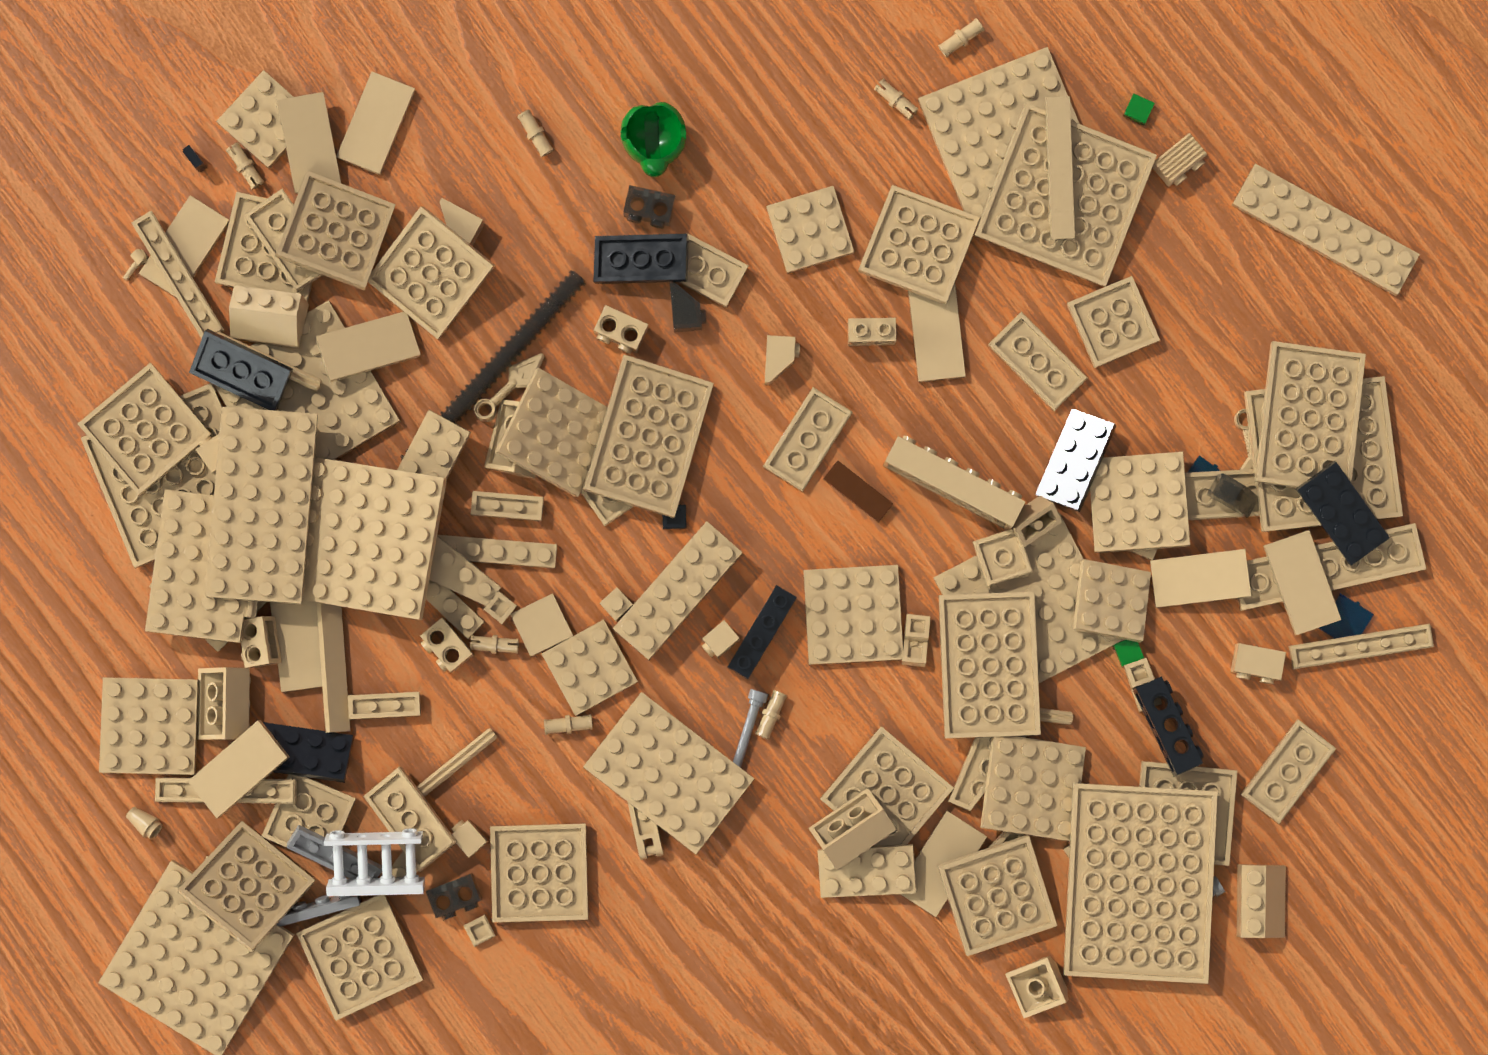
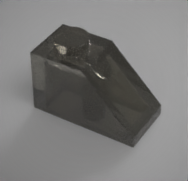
[670,282,706,332]
[1206,473,1258,518]

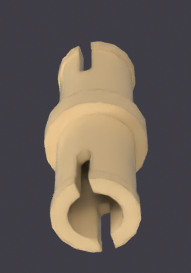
[938,18,984,58]
[874,78,919,120]
[517,109,554,157]
[226,142,264,190]
[470,635,519,654]
[755,690,787,740]
[544,714,593,735]

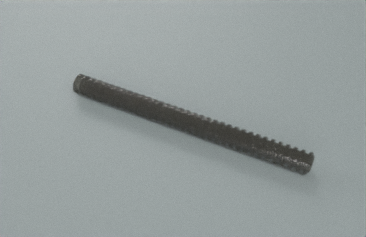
[400,270,586,460]

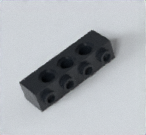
[728,585,797,680]
[1133,676,1204,777]

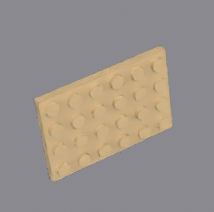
[1255,341,1366,488]
[583,355,714,518]
[145,490,246,643]
[938,592,1041,739]
[583,692,754,855]

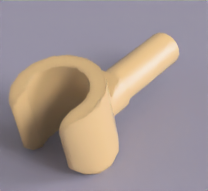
[123,249,148,281]

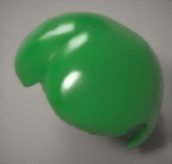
[620,102,686,177]

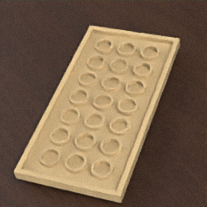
[205,407,318,604]

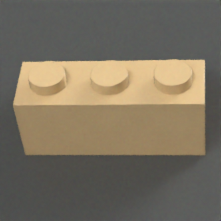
[229,285,309,348]
[484,400,535,479]
[197,667,251,740]
[808,788,896,870]
[1236,864,1286,938]

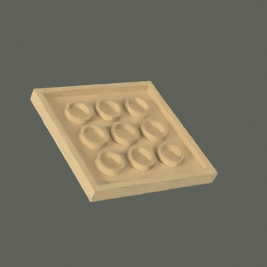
[275,171,396,290]
[858,185,980,305]
[215,192,313,302]
[368,206,496,339]
[78,363,212,496]
[495,368,608,497]
[1090,452,1190,553]
[803,565,903,665]
[99,677,199,775]
[820,726,954,846]
[980,736,1086,841]
[1139,761,1237,866]
[178,821,315,953]
[490,823,588,922]
[937,835,1057,956]
[296,895,424,1021]

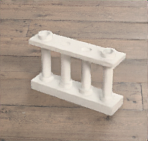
[324,829,425,896]

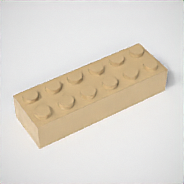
[883,435,1026,530]
[613,521,743,661]

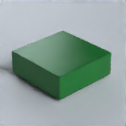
[1123,93,1155,125]
[1113,640,1144,667]

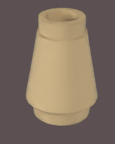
[126,807,163,840]

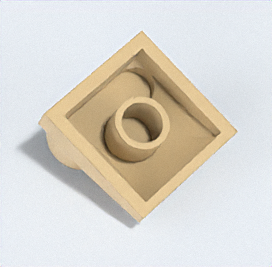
[1005,956,1069,1018]

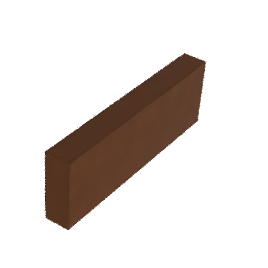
[823,461,893,523]

